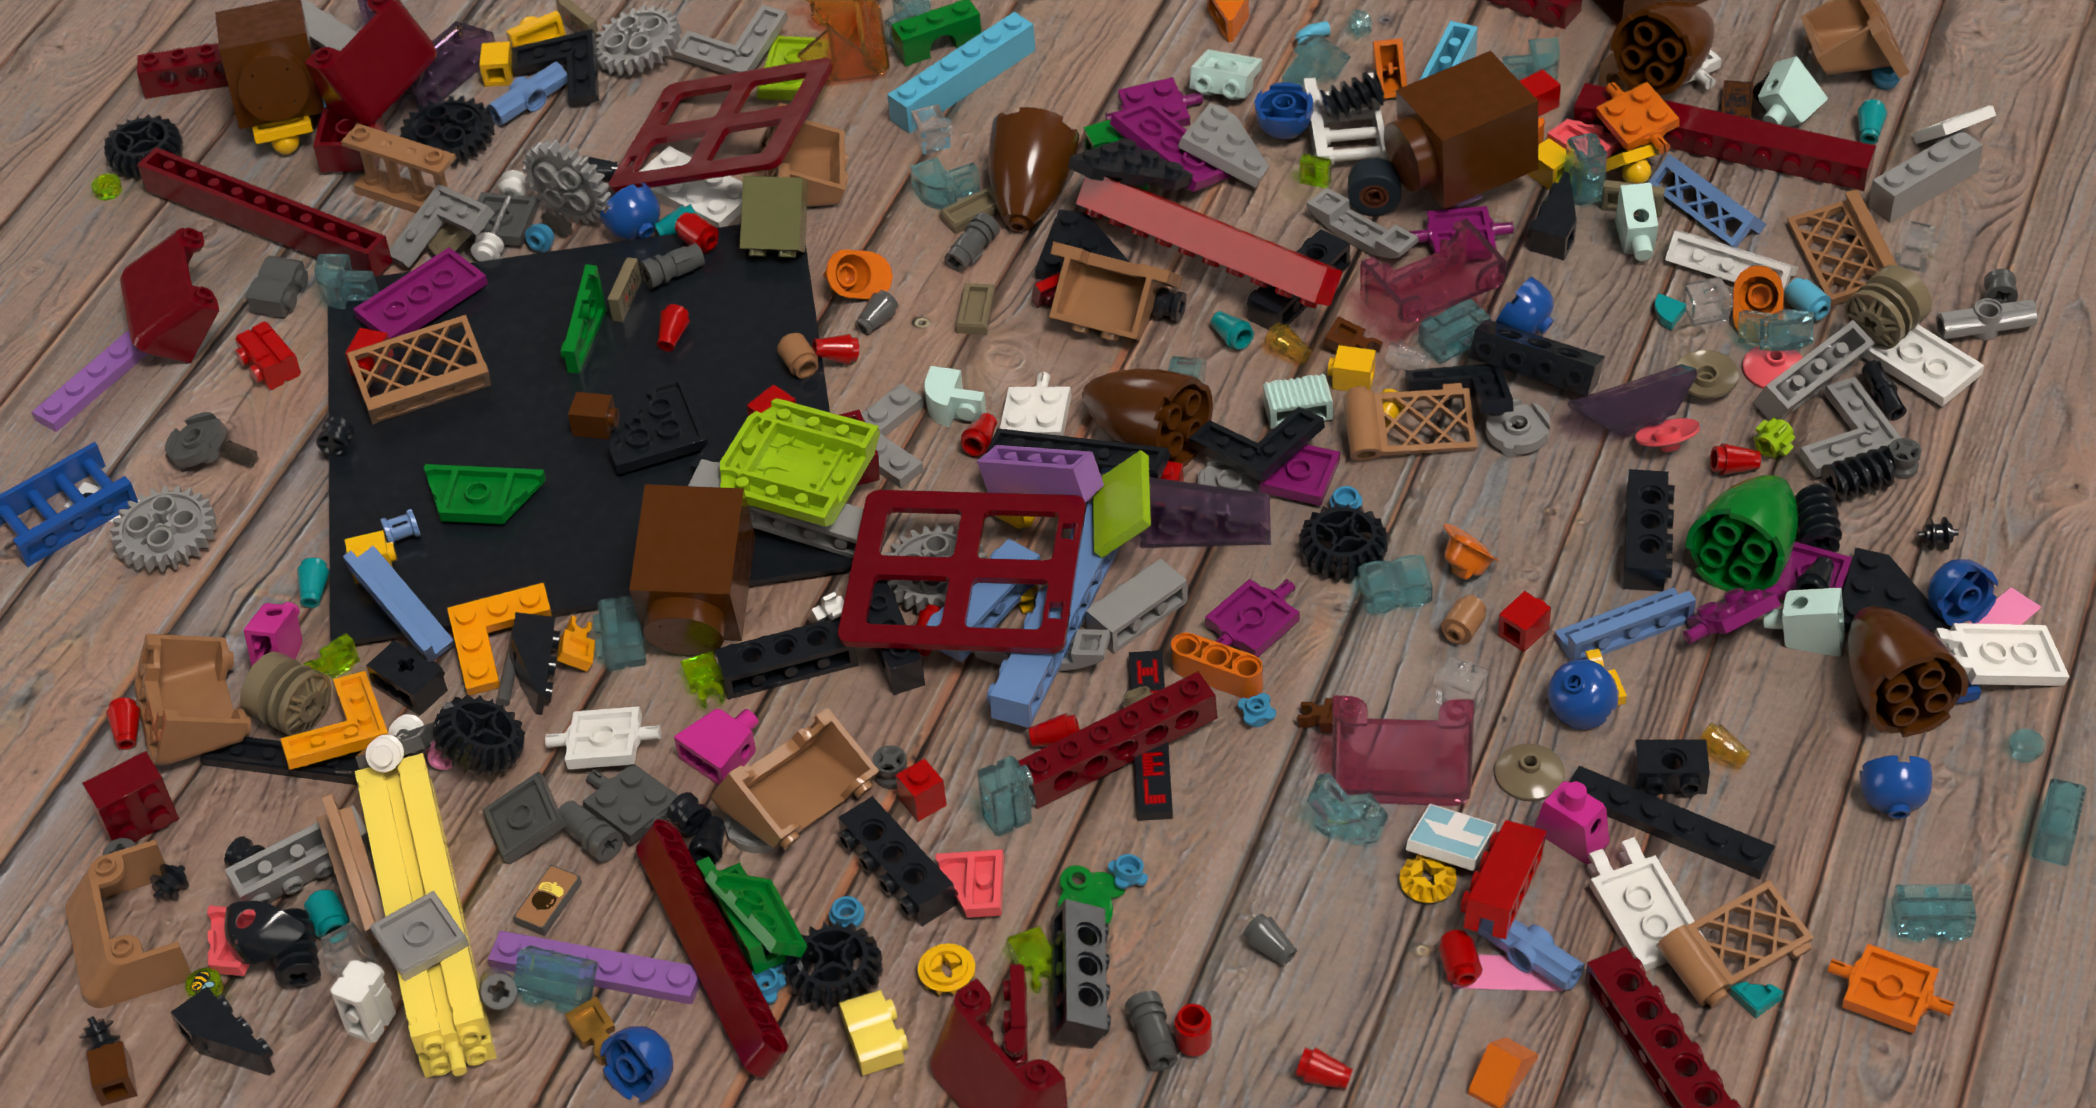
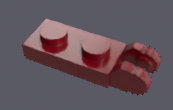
[1003,964,1028,1068]

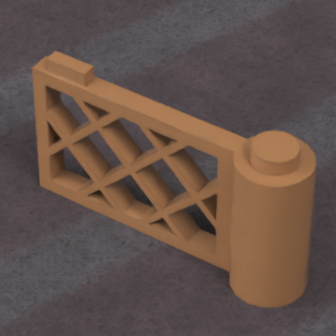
[1343,383,1477,461]
[1656,880,1814,1008]

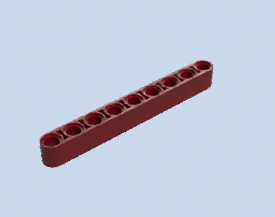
[636,819,788,1078]

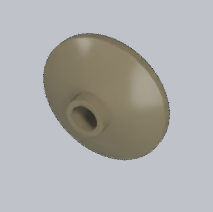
[1674,350,1739,398]
[1495,744,1565,801]

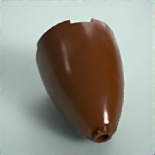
[1610,1,1715,95]
[988,107,1079,232]
[1082,369,1213,467]
[1848,606,1968,738]

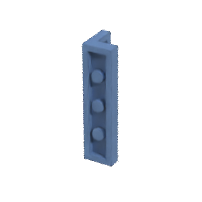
[1648,154,1767,248]
[343,546,455,662]
[1554,587,1696,661]

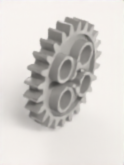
[596,5,682,75]
[522,139,611,224]
[110,486,217,572]
[885,525,987,613]

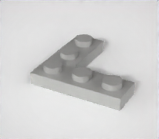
[673,4,788,74]
[389,184,495,268]
[1799,377,1901,478]
[861,383,924,488]

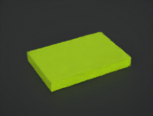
[757,36,830,101]
[1093,450,1151,558]

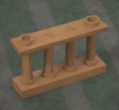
[341,123,456,223]

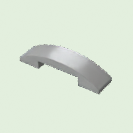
[1307,187,1419,258]
[974,628,1111,671]

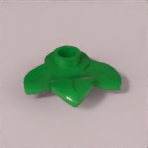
[1058,865,1125,924]

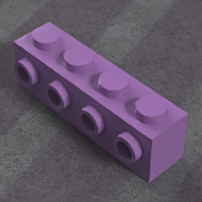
[977,445,1104,502]

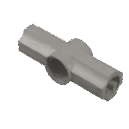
[1936,298,2038,340]

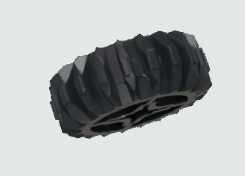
[104,114,184,181]
[1299,503,1388,583]
[433,694,526,777]
[785,920,883,1013]

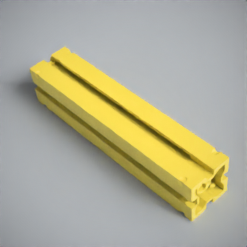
[355,753,497,1078]

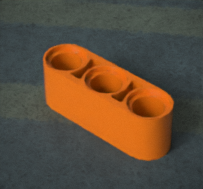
[1171,632,1263,699]

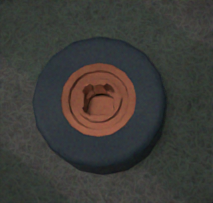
[1348,158,1402,216]

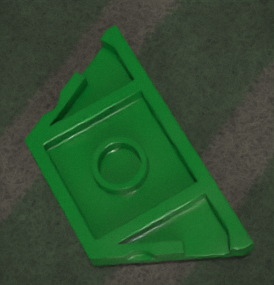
[424,464,546,524]

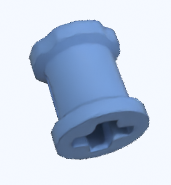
[380,509,421,544]

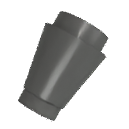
[855,290,898,335]
[1243,914,1297,966]

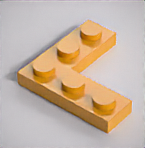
[447,582,552,696]
[280,671,388,770]

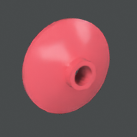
[1742,344,1803,389]
[1635,418,1700,452]

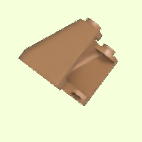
[135,634,251,766]
[710,707,879,850]

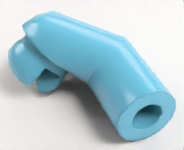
[1295,21,1331,49]

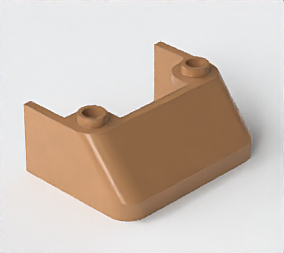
[65,839,194,1008]

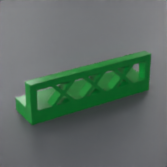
[696,857,788,975]

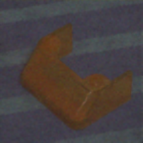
[798,0,890,82]

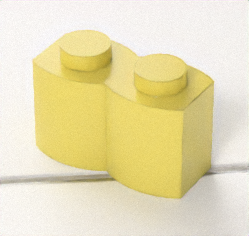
[839,990,909,1076]

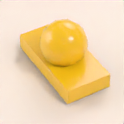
[506,11,566,50]
[252,115,313,154]
[1601,144,1660,184]

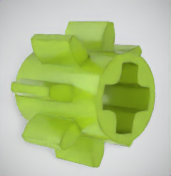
[1753,417,1795,459]

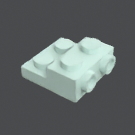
[1189,49,1262,100]

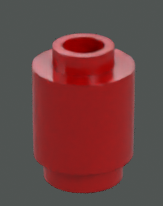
[675,212,719,253]
[1438,930,1483,986]
[1174,1003,1212,1056]

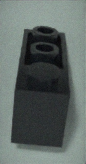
[1527,172,1577,261]
[510,612,560,715]
[171,987,275,1076]

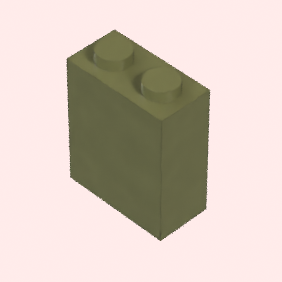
[740,176,808,258]

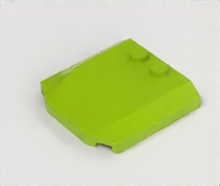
[720,398,880,527]

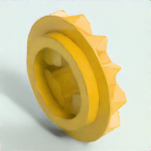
[1399,854,1457,903]
[918,943,975,996]

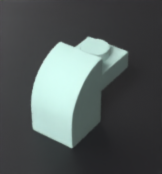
[924,366,986,427]

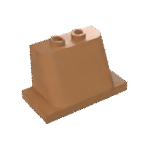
[1801,0,1910,79]
[759,102,849,207]
[1049,242,1183,342]

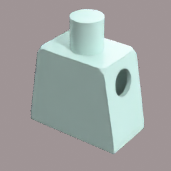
[1758,56,1828,127]
[1615,183,1658,261]
[1764,588,1845,657]

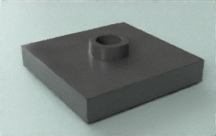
[482,771,566,865]

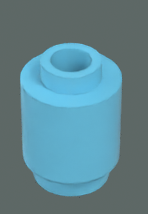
[1784,278,1831,322]

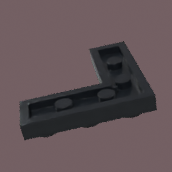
[512,29,599,107]
[1405,364,1514,416]
[1189,407,1325,482]

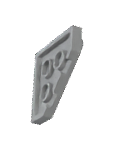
[1178,103,1269,188]

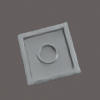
[370,891,470,981]

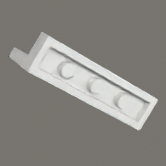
[1665,231,1799,293]

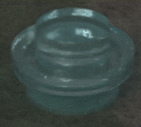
[1347,9,1373,37]
[2009,729,2045,762]

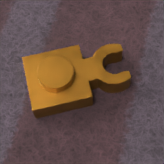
[565,996,615,1065]

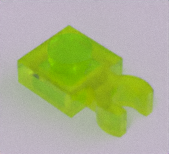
[303,633,360,679]
[680,651,725,708]
[1006,926,1052,993]

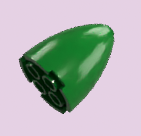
[1686,475,1798,592]

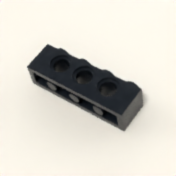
[1247,229,1350,335]
[1468,319,1605,396]
[1623,469,1675,592]
[848,575,925,695]
[715,617,858,700]
[838,796,957,927]
[1051,899,1111,1049]

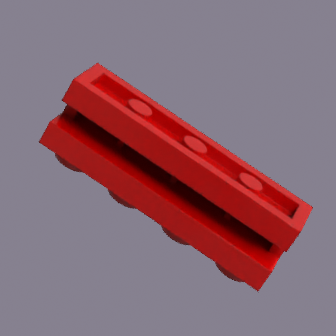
[1460,820,1547,940]

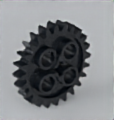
[400,95,495,166]

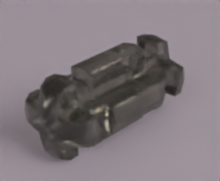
[541,209,574,238]
[220,440,259,468]

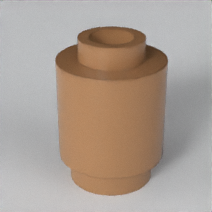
[777,333,819,379]
[1441,595,1486,644]

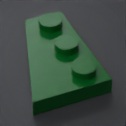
[561,264,607,374]
[705,869,807,958]

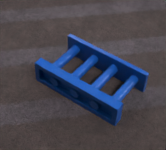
[0,442,138,567]

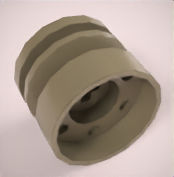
[1844,265,1932,350]
[240,651,331,736]

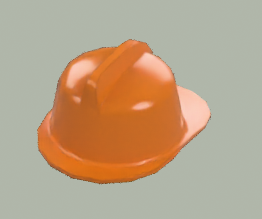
[823,249,893,299]
[1733,265,1784,341]
[1443,523,1499,580]

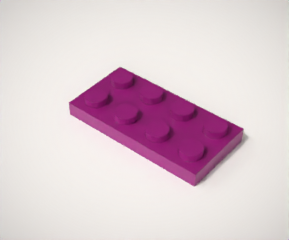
[1109,101,1230,192]
[353,247,488,339]

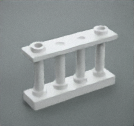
[1304,73,1389,178]

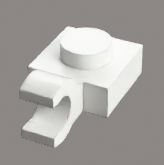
[808,592,844,624]

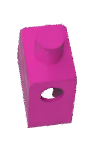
[243,602,302,666]
[674,709,759,786]
[1534,781,1610,865]

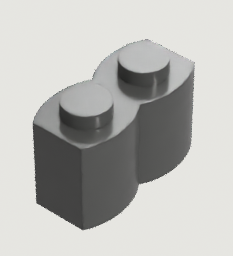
[246,256,308,318]

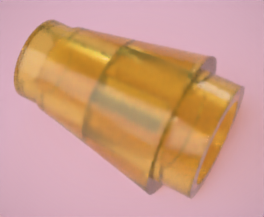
[1265,322,1312,365]
[1700,722,1752,769]

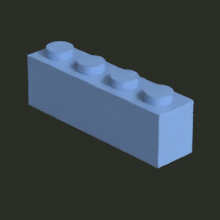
[926,539,1041,663]

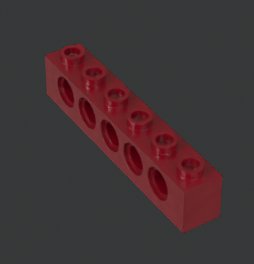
[137,43,288,99]
[1017,671,1218,809]
[1585,946,1741,1108]

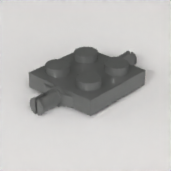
[583,764,679,845]

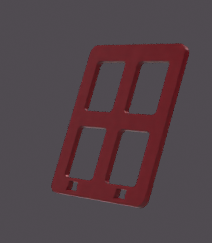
[608,58,833,193]
[838,490,1086,654]

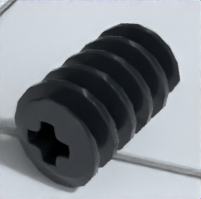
[1319,69,1384,123]
[1821,446,1896,502]
[1795,483,1842,553]
[272,908,321,988]

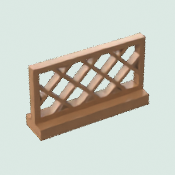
[1787,189,1897,306]
[347,315,491,424]
[317,794,385,951]

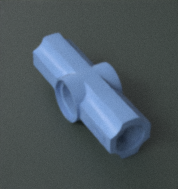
[486,62,568,126]
[1477,919,1585,991]

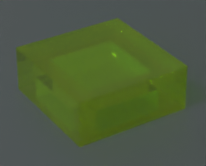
[1300,153,1332,188]

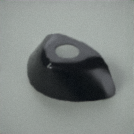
[224,901,306,964]

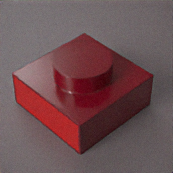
[1031,272,1061,308]

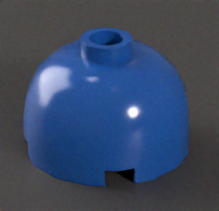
[1255,82,1313,139]
[600,183,660,241]
[1495,277,1554,335]
[1927,559,1998,626]
[1547,659,1619,730]
[1859,755,1933,819]
[600,1026,674,1102]

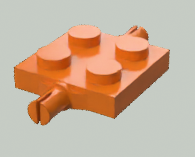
[1596,82,1679,154]
[1827,943,1955,1034]

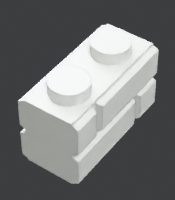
[330,960,396,1043]

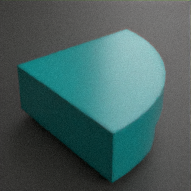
[1654,293,1687,331]
[1730,982,1784,1019]

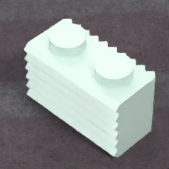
[1263,374,1333,429]

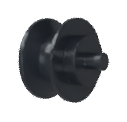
[1917,517,1959,551]
[150,864,189,901]
[79,1016,121,1051]

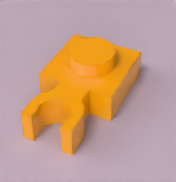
[557,615,595,672]

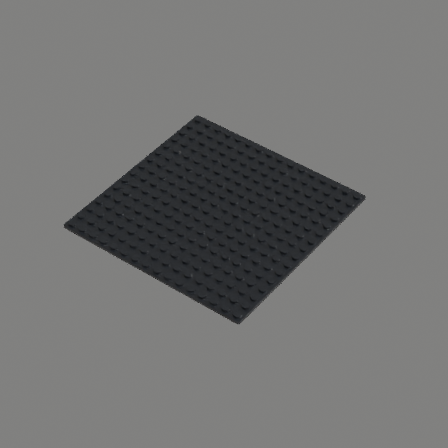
[328,224,852,647]

